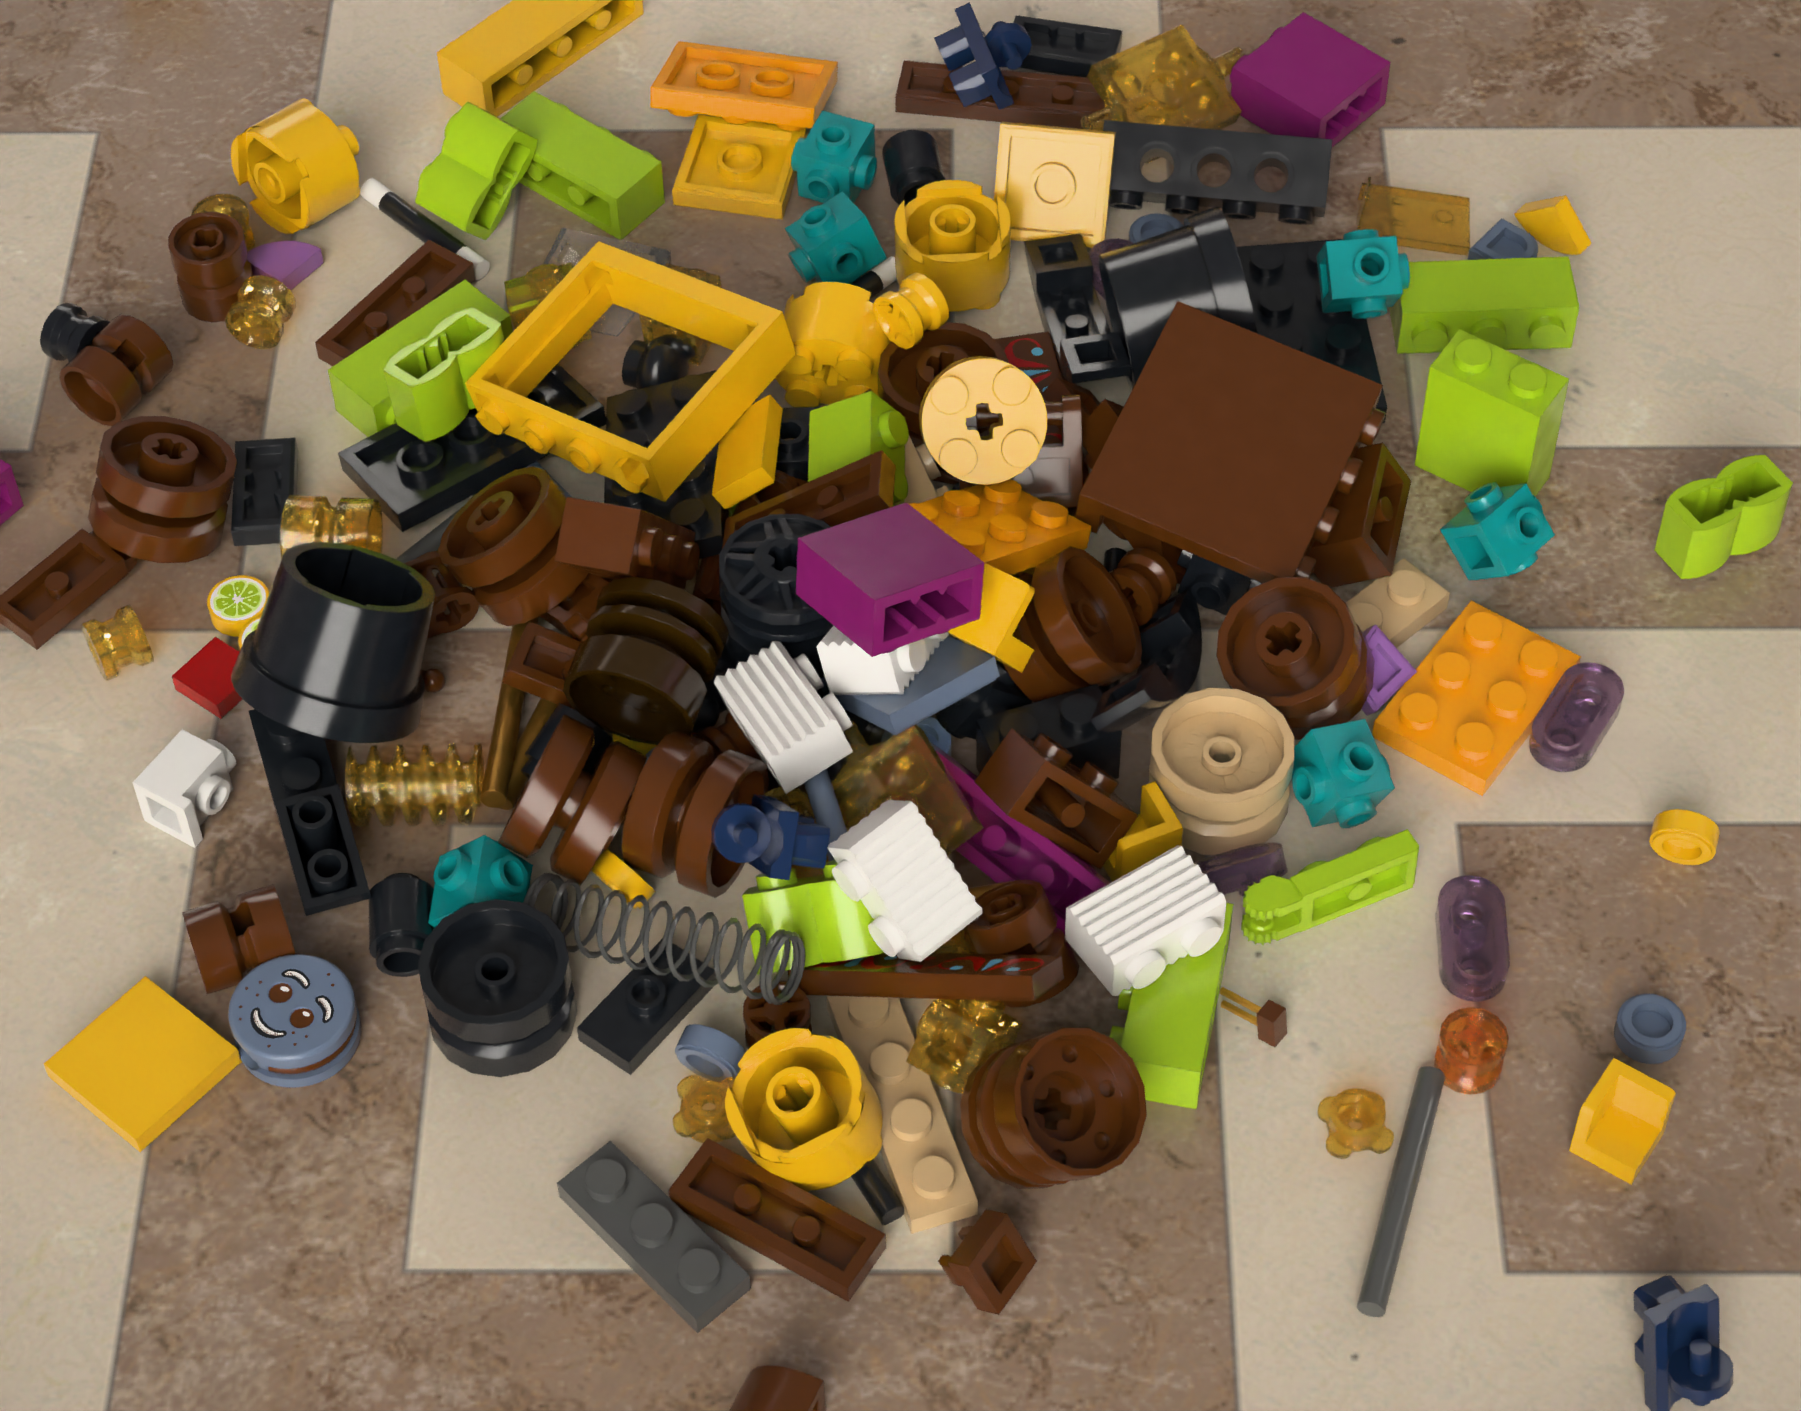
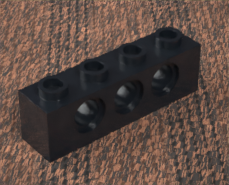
[1103,120,1333,225]

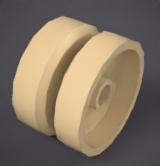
[1148,688,1294,856]

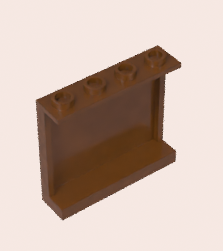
[1075,301,1386,583]

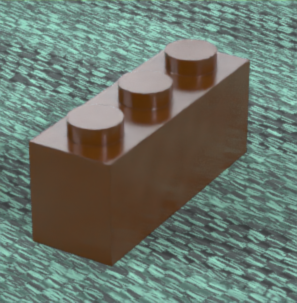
[554,497,699,590]

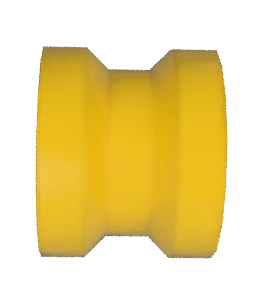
[873,273,949,349]

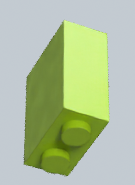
[1414,329,1569,496]

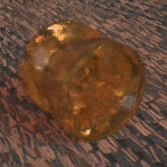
[1434,1007,1509,1095]

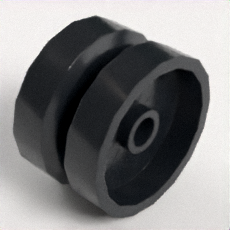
[418,899,577,1077]

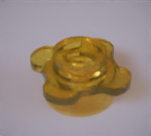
[673,1075,736,1143]
[1317,1088,1394,1159]

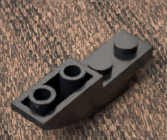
[249,709,371,916]

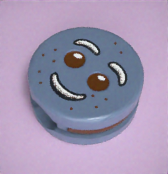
[228,954,361,1088]

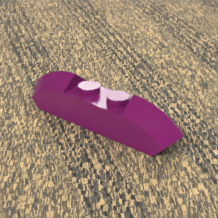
[876,731,1110,934]

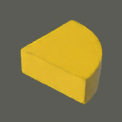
[1514,195,1592,255]

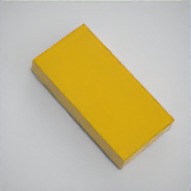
[712,394,783,509]

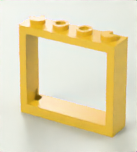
[465,241,796,502]

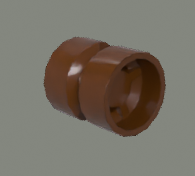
[168,212,256,323]
[59,314,174,426]
[965,879,1079,1008]
[182,884,296,994]

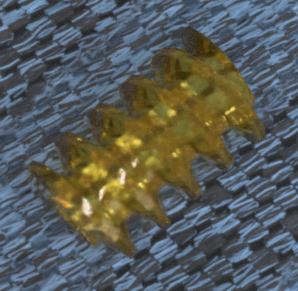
[345,743,484,827]

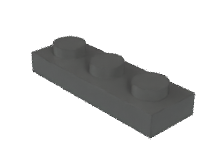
[557,1141,751,1333]

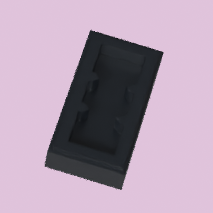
[1013,16,1122,80]
[231,437,298,546]
[577,938,716,1075]

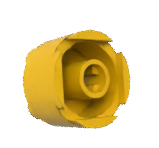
[231,98,360,234]
[894,180,1011,312]
[775,282,891,407]
[919,356,1047,485]
[725,1028,883,1192]

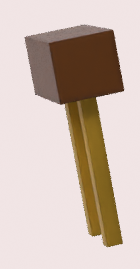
[1219,987,1287,1047]

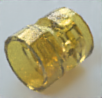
[280,495,383,559]

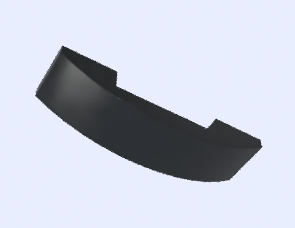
[1025,234,1131,383]
[1090,588,1202,732]

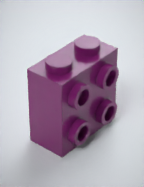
[1230,12,1391,147]
[796,502,984,657]

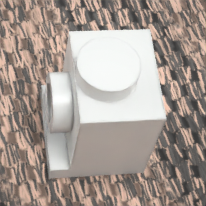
[133,729,236,848]

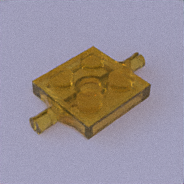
[1081,24,1245,164]
[831,721,984,857]

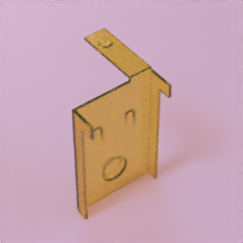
[1356,177,1470,256]

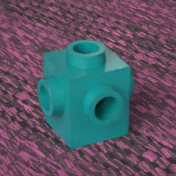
[791,111,877,203]
[785,191,887,284]
[1316,229,1410,319]
[1440,482,1555,581]
[1292,719,1395,828]
[428,835,533,927]

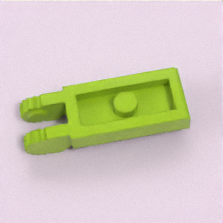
[1241,829,1419,945]

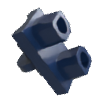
[934,2,1032,110]
[711,794,830,880]
[1633,1275,1733,1411]

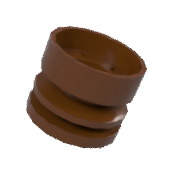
[960,1028,1147,1189]

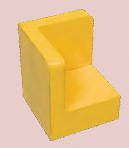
[948,563,1035,673]
[1103,781,1183,882]
[1569,1057,1676,1185]

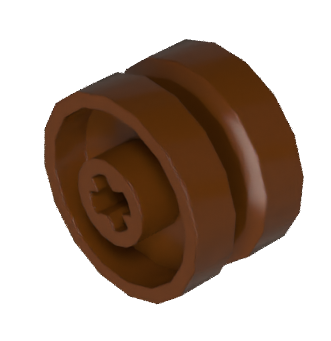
[878,322,1009,471]
[88,416,237,563]
[438,466,588,626]
[1002,547,1143,702]
[1216,577,1375,740]
[498,714,647,886]
[621,731,769,898]

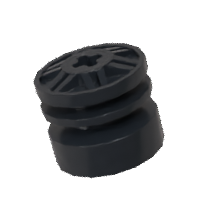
[719,514,833,679]

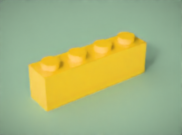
[437,0,644,117]

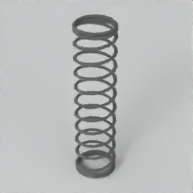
[523,873,805,1005]

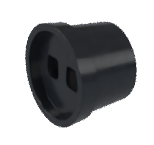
[1099,206,1258,390]
[231,542,435,743]

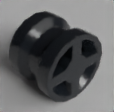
[40,303,110,362]

